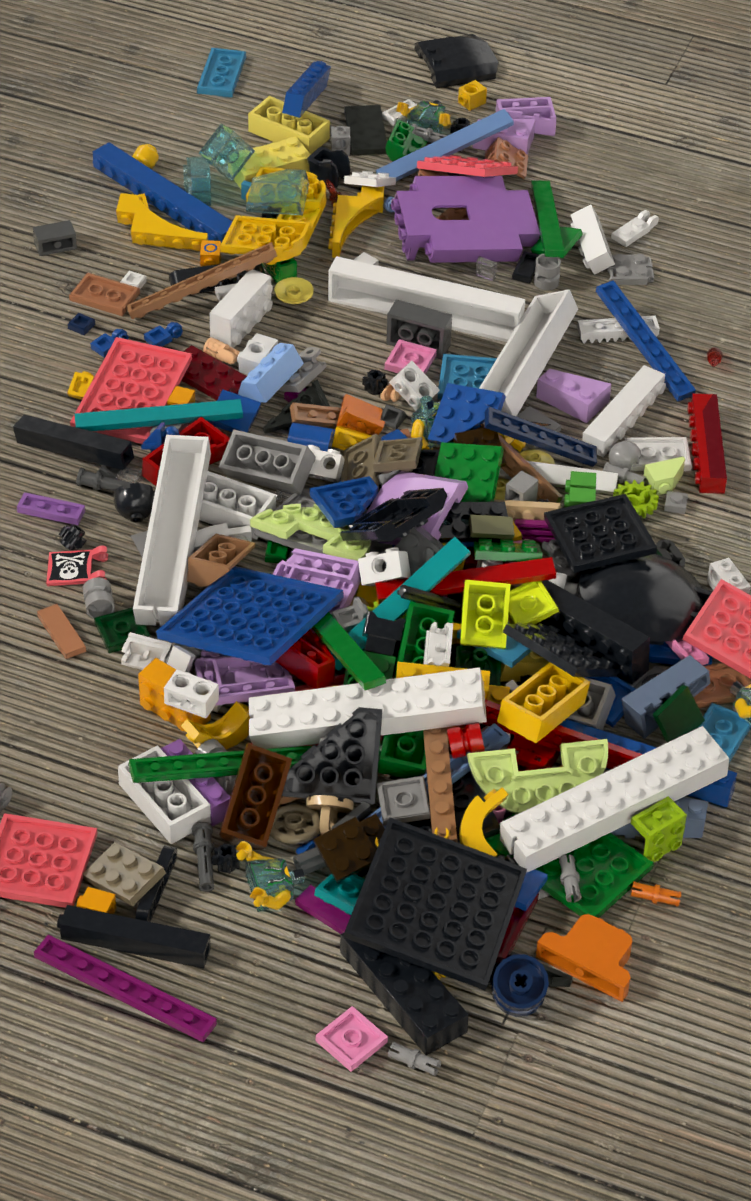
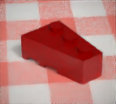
[275,630,335,689]

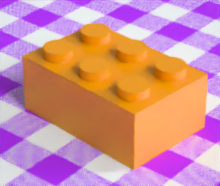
[138,658,211,732]

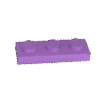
[17,492,85,525]

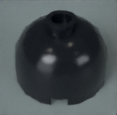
[114,483,155,522]

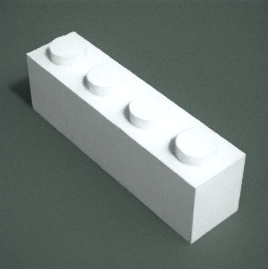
[570,205,615,275]

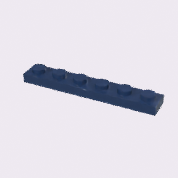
[485,407,597,467]

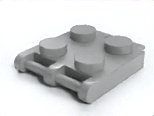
[607,254,654,285]

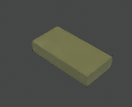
[469,515,515,539]

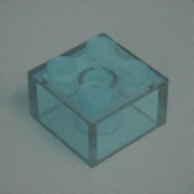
[198,123,255,181]

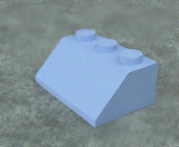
[238,343,304,403]

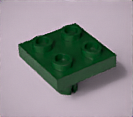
[455,646,501,686]

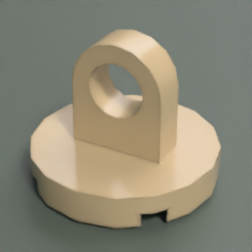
[306,795,354,835]

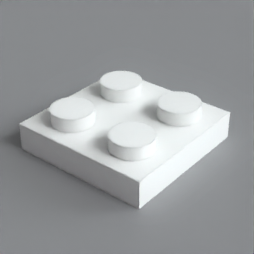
[344,171,396,187]

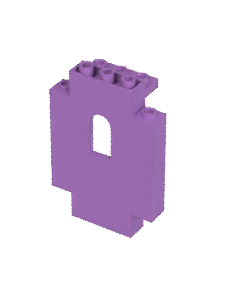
[391,176,540,263]

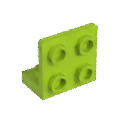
[630,796,687,862]

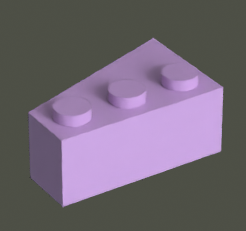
[496,97,556,136]
[473,118,536,154]
[536,369,611,423]

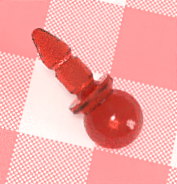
[326,179,342,207]
[707,347,723,367]

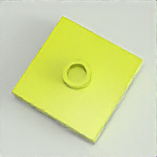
[508,581,559,625]

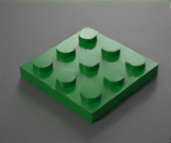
[435,442,504,502]
[473,538,543,561]

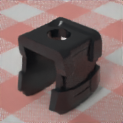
[307,147,350,190]

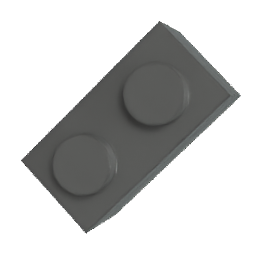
[33,220,77,256]

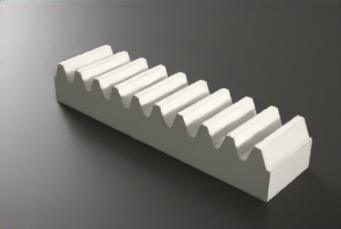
[577,315,660,344]

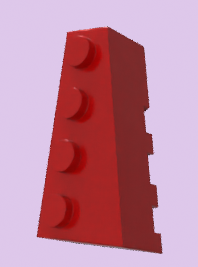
[141,417,230,486]

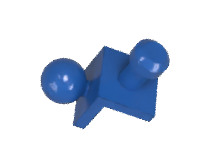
[141,423,179,453]

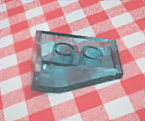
[246,169,309,215]

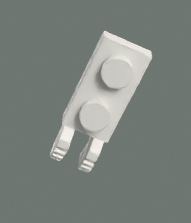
[611,210,659,247]

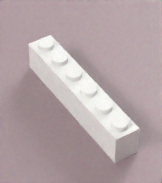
[582,365,666,457]

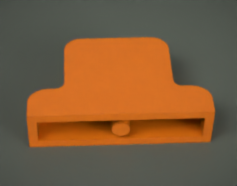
[536,914,632,1002]

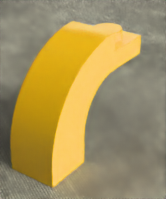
[181,701,250,750]
[459,787,508,857]

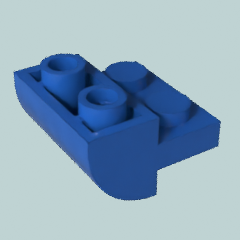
[287,423,335,452]

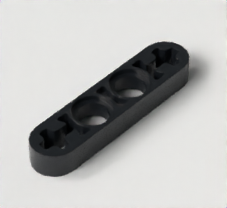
[135,845,177,922]

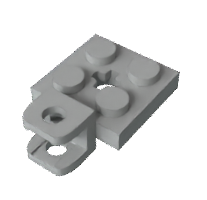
[278,347,327,393]

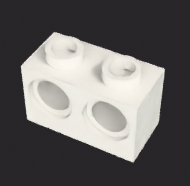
[389,361,440,411]
[308,445,345,483]
[707,558,751,594]
[164,669,219,718]

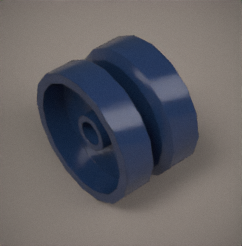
[491,954,549,1017]

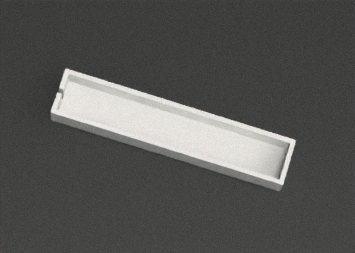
[328,256,525,342]
[479,289,578,416]
[133,435,211,626]
[249,667,487,749]
[500,726,729,873]

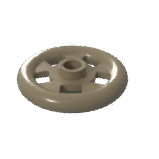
[270,804,320,844]

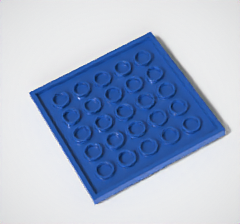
[156,566,344,666]

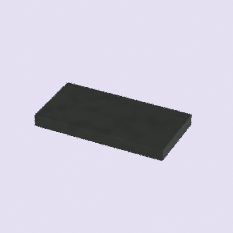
[344,105,387,155]

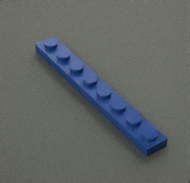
[596,280,696,402]

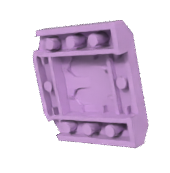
[367,471,468,545]
[273,548,361,641]
[194,650,295,706]

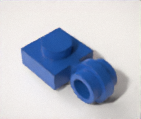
[144,322,183,347]
[90,329,129,358]

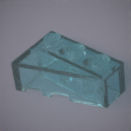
[183,156,211,206]

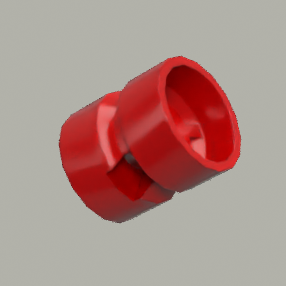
[447,722,485,759]

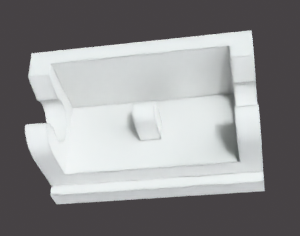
[423,622,453,667]
[121,632,172,670]

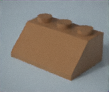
[187,534,256,587]

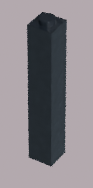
[13,414,134,470]
[57,905,211,969]

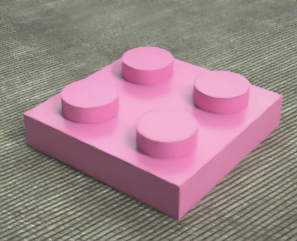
[384,339,437,374]
[315,1006,388,1072]

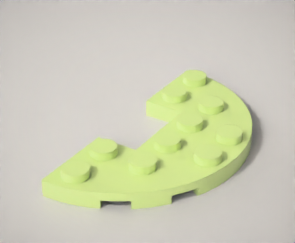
[250,503,370,561]
[467,739,608,814]

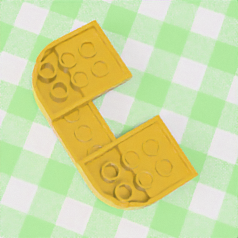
[220,167,327,265]

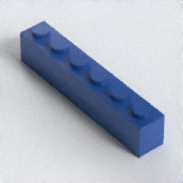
[282,61,331,118]

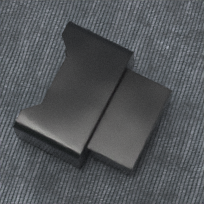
[362,611,406,656]

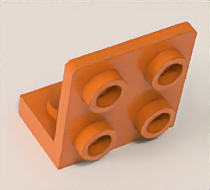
[337,394,385,435]

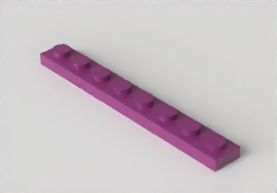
[34,934,217,1042]

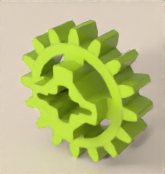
[613,480,659,518]

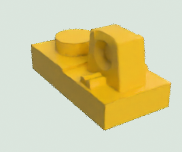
[332,426,372,450]

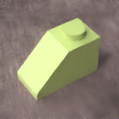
[644,456,685,495]

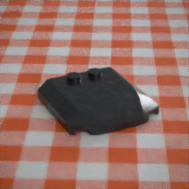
[415,34,499,89]
[340,488,447,542]

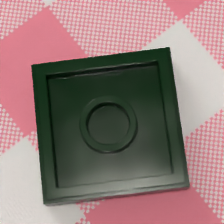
[94,607,151,653]
[652,685,705,743]

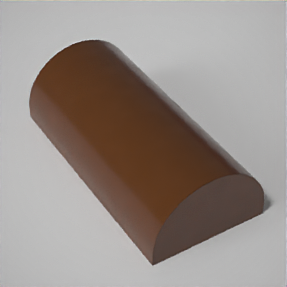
[219,743,292,850]

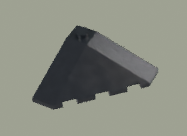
[282,707,383,804]

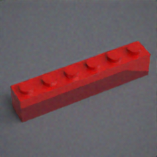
[687,394,727,494]

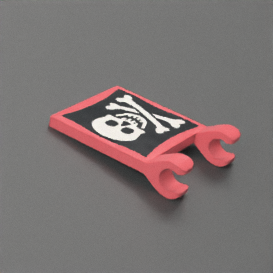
[46,545,108,586]

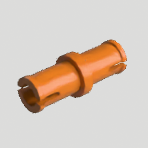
[630,881,681,907]

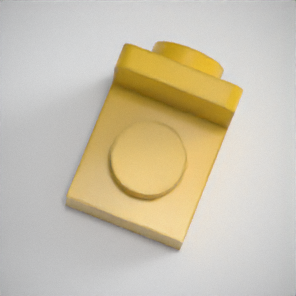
[67,371,94,400]

